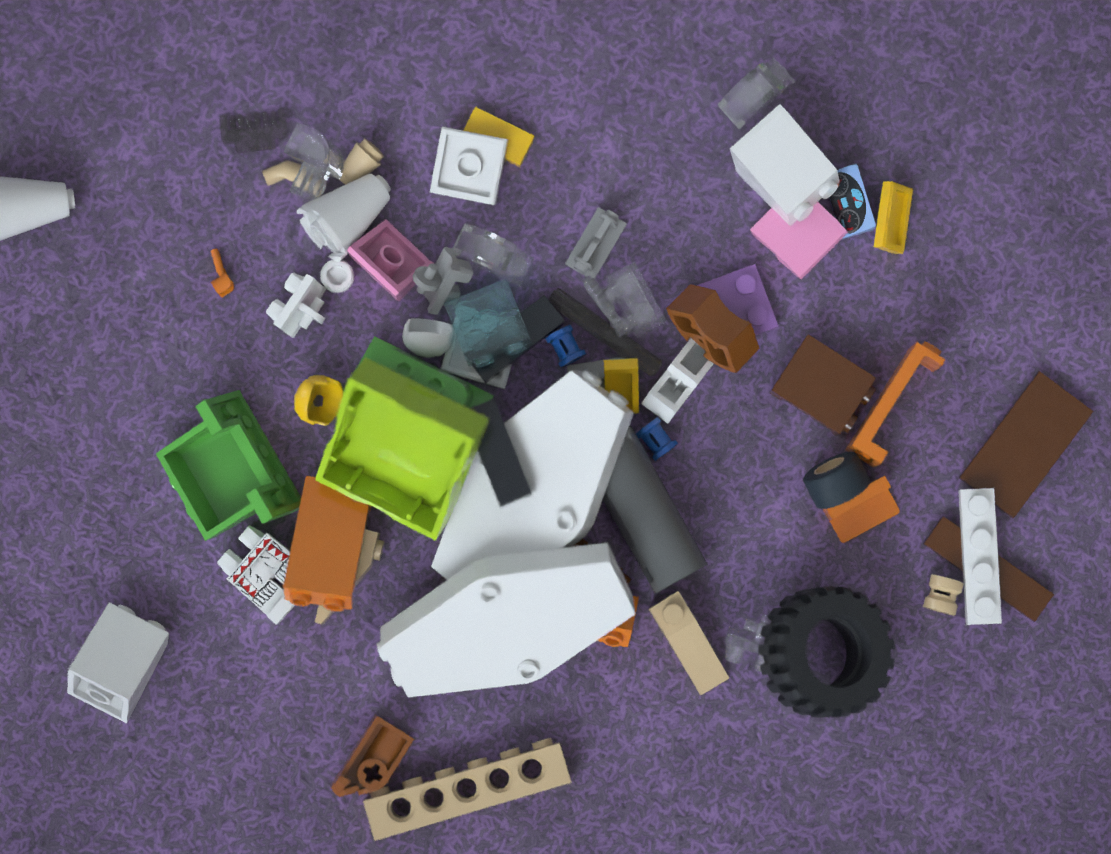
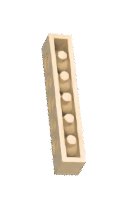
[363,738,571,841]

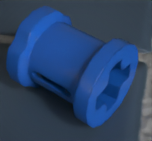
[545,325,587,368]
[636,417,679,461]

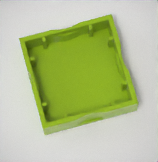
[315,358,489,540]

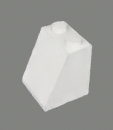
[730,104,840,226]
[67,602,169,723]

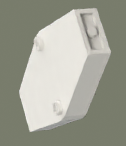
[431,370,634,580]
[377,543,635,697]

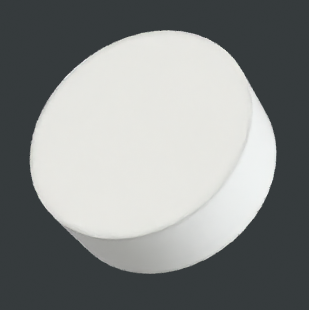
[320,260,354,293]

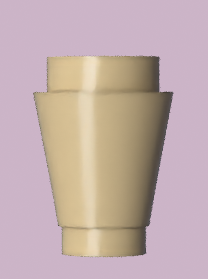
[336,138,384,185]

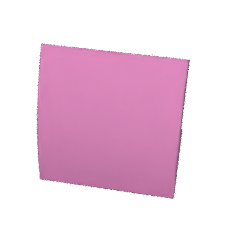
[750,202,848,279]

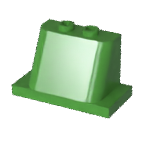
[343,336,494,408]
[156,390,301,541]

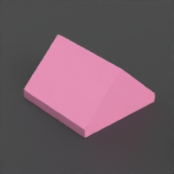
[347,220,432,302]

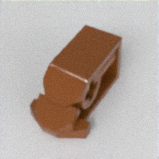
[331,714,414,797]

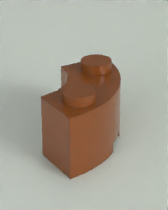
[666,284,760,373]

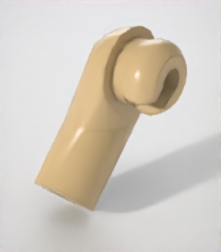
[262,161,312,190]

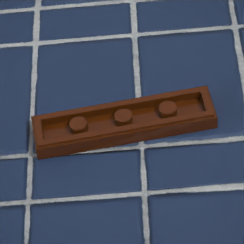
[923,516,1054,622]

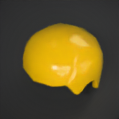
[294,375,344,426]

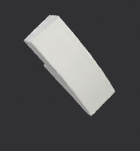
[641,338,714,424]

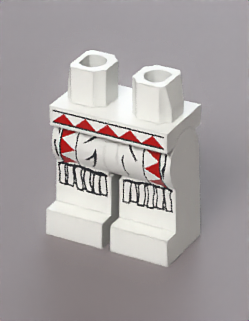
[217,525,295,625]

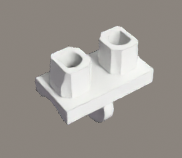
[266,273,326,338]

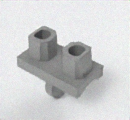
[413,247,473,315]

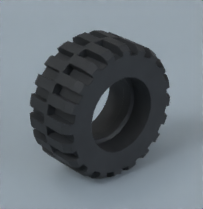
[758,586,895,717]

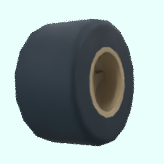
[803,452,870,509]

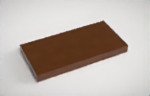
[959,371,1094,519]

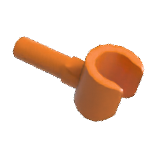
[211,249,234,298]

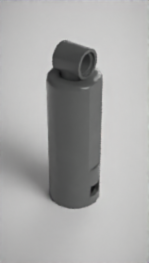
[603,425,708,593]

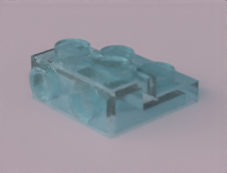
[444,279,531,368]

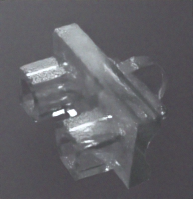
[724,615,768,672]

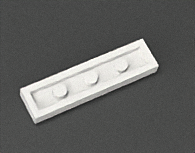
[958,488,1002,625]

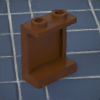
[770,334,876,436]

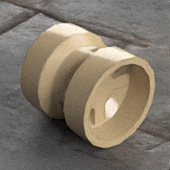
[923,574,964,616]

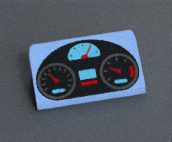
[829,164,876,239]

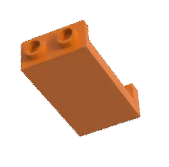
[845,341,946,468]
[283,476,372,612]

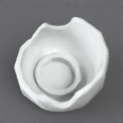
[402,318,454,358]

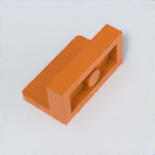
[823,476,900,543]

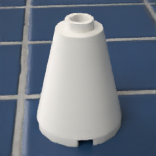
[297,173,391,262]
[0,176,75,241]

